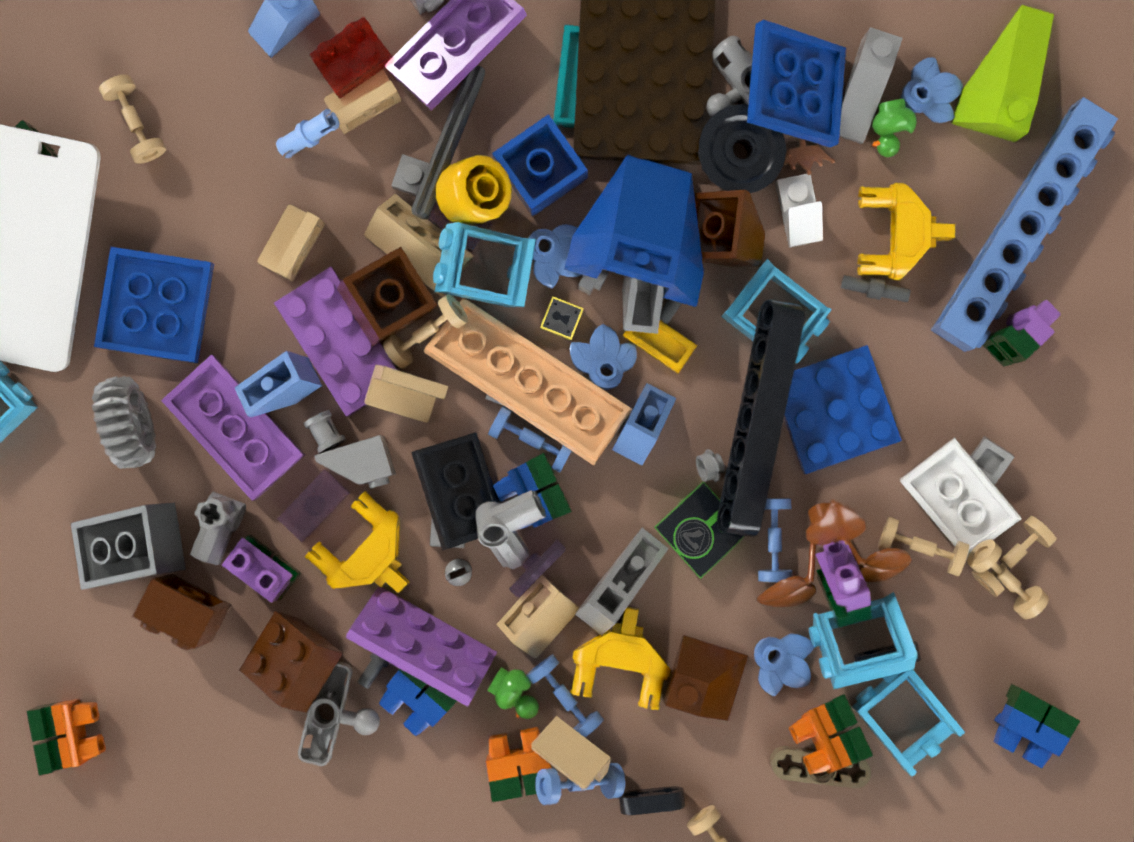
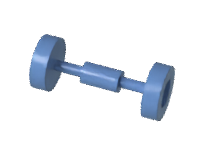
[488,405,571,473]
[758,498,793,582]
[527,654,604,737]
[536,763,625,805]

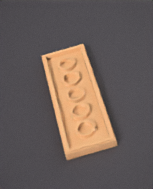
[424,298,632,465]

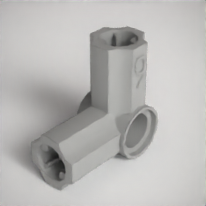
[475,490,546,569]
[190,492,246,565]

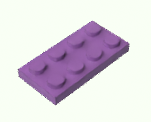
[384,0,527,111]
[274,267,398,417]
[161,355,305,501]
[346,586,497,707]

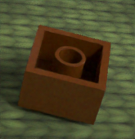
[337,247,437,347]
[132,574,232,650]
[239,611,343,713]

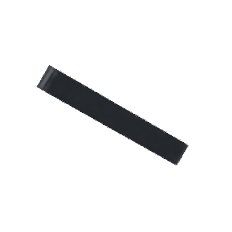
[717,299,805,537]

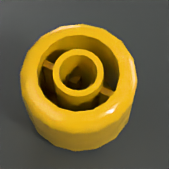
[436,155,512,226]

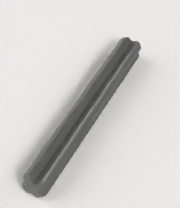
[411,65,485,219]

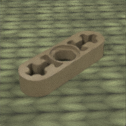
[770,746,871,788]

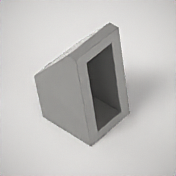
[622,276,665,334]
[314,435,396,489]

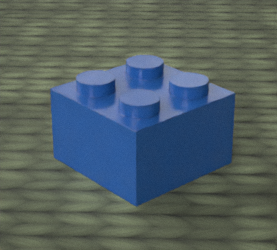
[492,114,588,217]

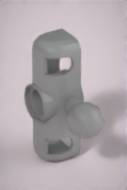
[706,36,753,117]
[298,661,380,766]

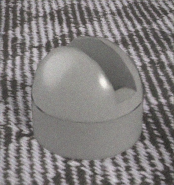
[444,558,472,586]

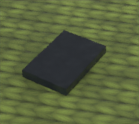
[411,432,499,551]

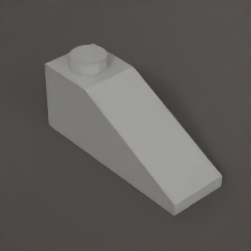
[839,27,902,144]
[575,528,669,635]

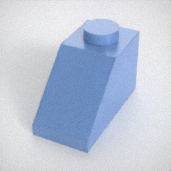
[247,0,321,58]
[235,351,322,417]
[612,383,676,465]

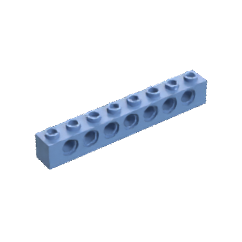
[931,97,1118,352]

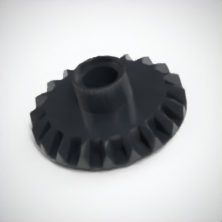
[698,104,786,193]

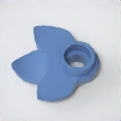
[901,58,963,123]
[528,224,582,289]
[569,324,637,390]
[754,633,814,696]

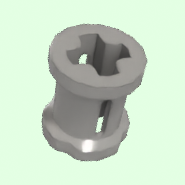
[303,410,346,454]

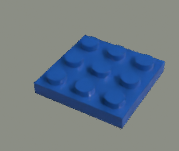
[747,19,846,148]
[94,247,214,363]
[784,345,902,474]

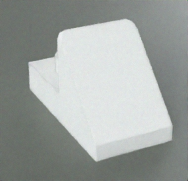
[775,174,823,248]

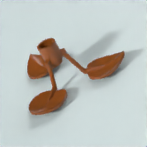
[756,500,912,608]

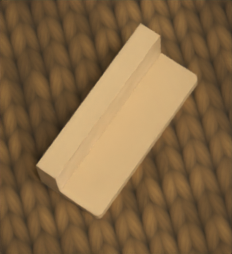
[364,194,474,296]

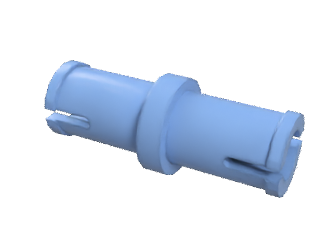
[276,109,339,158]

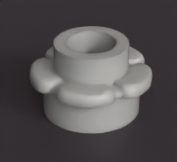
[696,449,725,482]

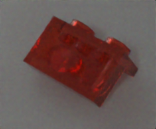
[309,17,392,99]

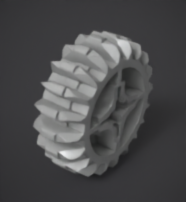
[92,376,156,469]

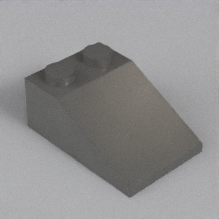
[71,502,186,590]

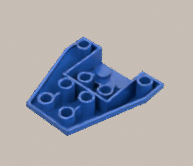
[564,154,704,307]

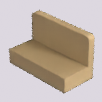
[324,66,402,134]
[258,205,325,282]
[364,365,448,423]
[496,574,580,658]
[531,716,611,789]

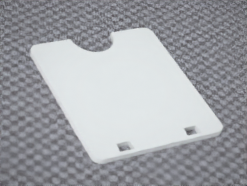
[0,124,101,372]

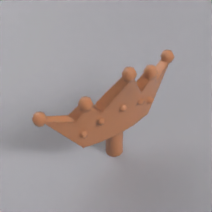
[783,138,835,175]

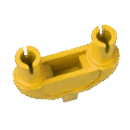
[857,183,955,280]
[305,491,410,593]
[570,607,671,710]

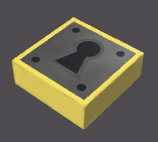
[540,296,584,341]

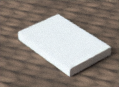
[900,437,1022,558]

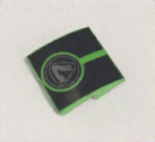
[654,481,744,579]

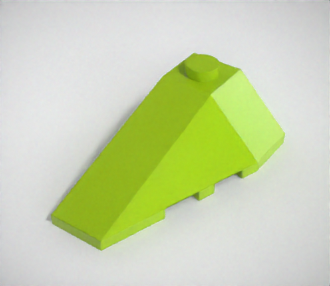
[951,5,1054,143]

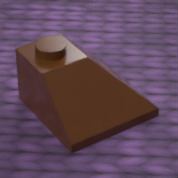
[694,190,765,267]
[663,634,748,721]

